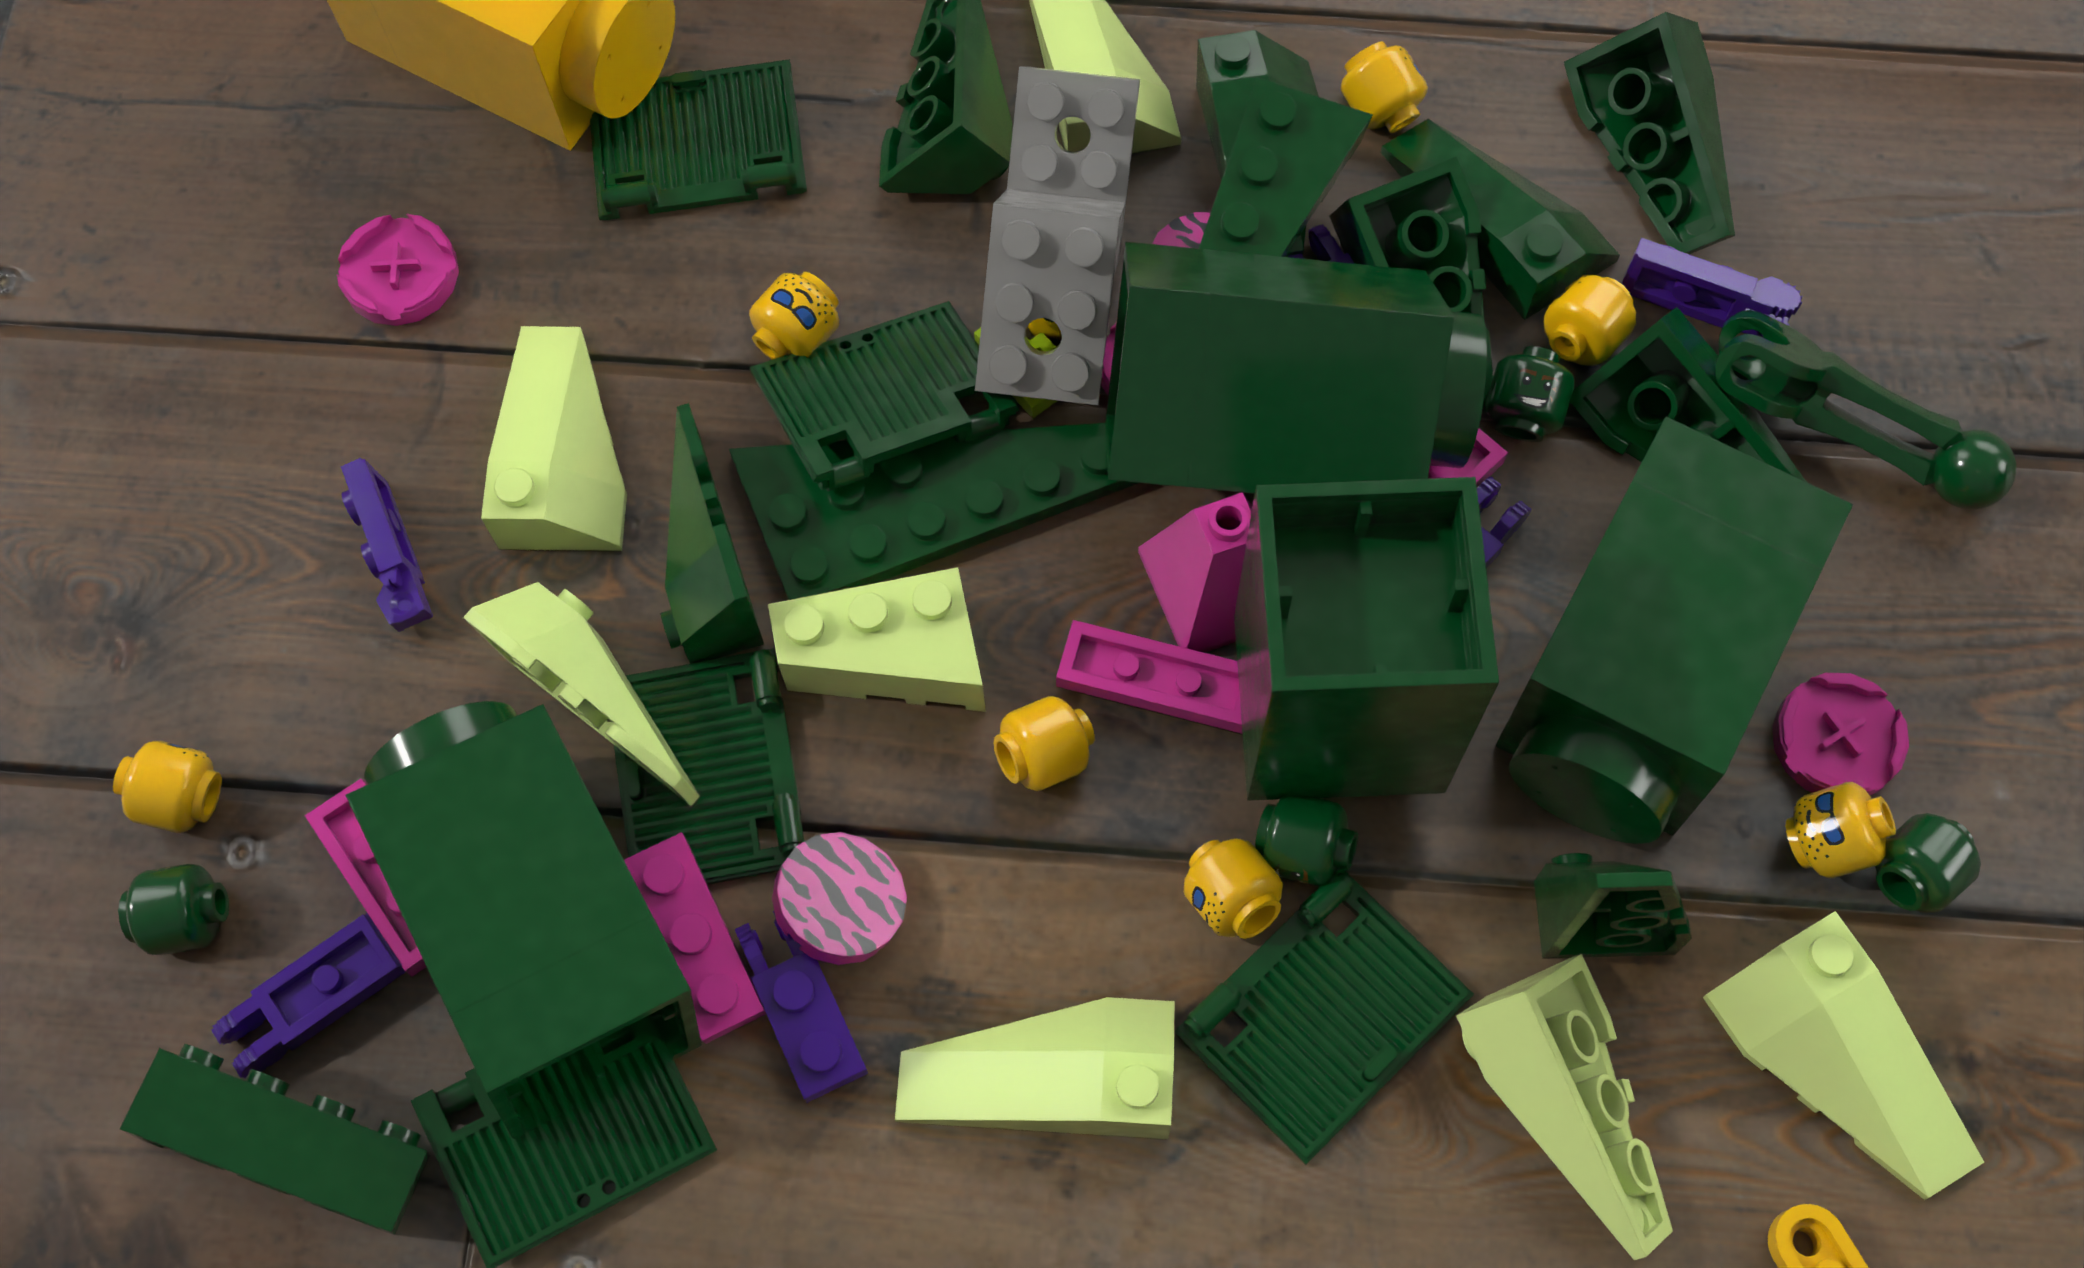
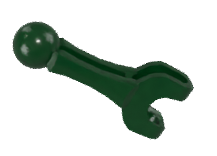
[1715,310,2016,510]

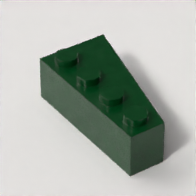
[1198,77,1373,257]
[120,1044,430,1235]

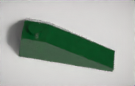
[1564,12,1735,255]
[1196,30,1319,257]
[1570,307,1806,482]
[1534,853,1692,959]

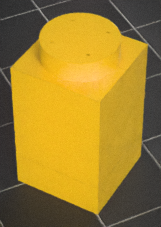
[327,0,675,151]

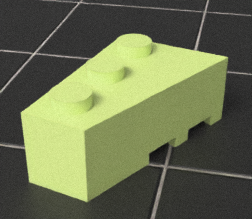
[768,567,986,712]

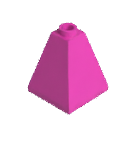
[1138,492,1253,653]

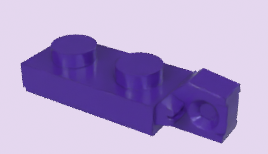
[341,458,433,632]

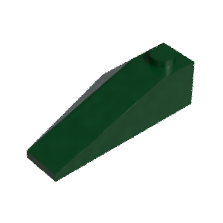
[879,0,1012,194]
[1380,119,1620,320]
[1329,156,1493,408]
[660,403,764,663]

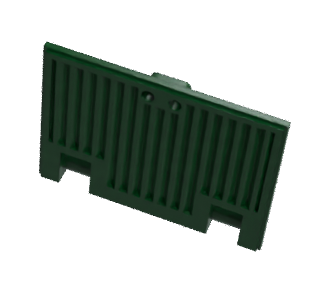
[590,59,807,221]
[750,301,1019,491]
[614,648,805,885]
[1174,869,1474,1165]
[411,1014,718,1268]

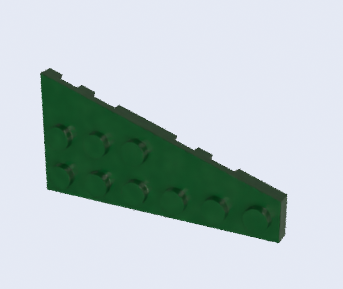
[729,423,1139,600]

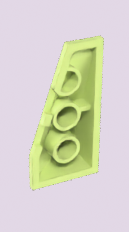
[1029,0,1181,153]
[481,326,627,551]
[463,582,700,806]
[1703,911,1984,1200]
[1456,954,1673,1260]
[895,997,1175,1139]

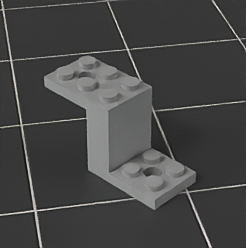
[975,66,1140,405]

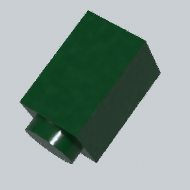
[1105,242,1487,493]
[1495,417,1853,844]
[1234,477,1499,801]
[345,701,702,1139]

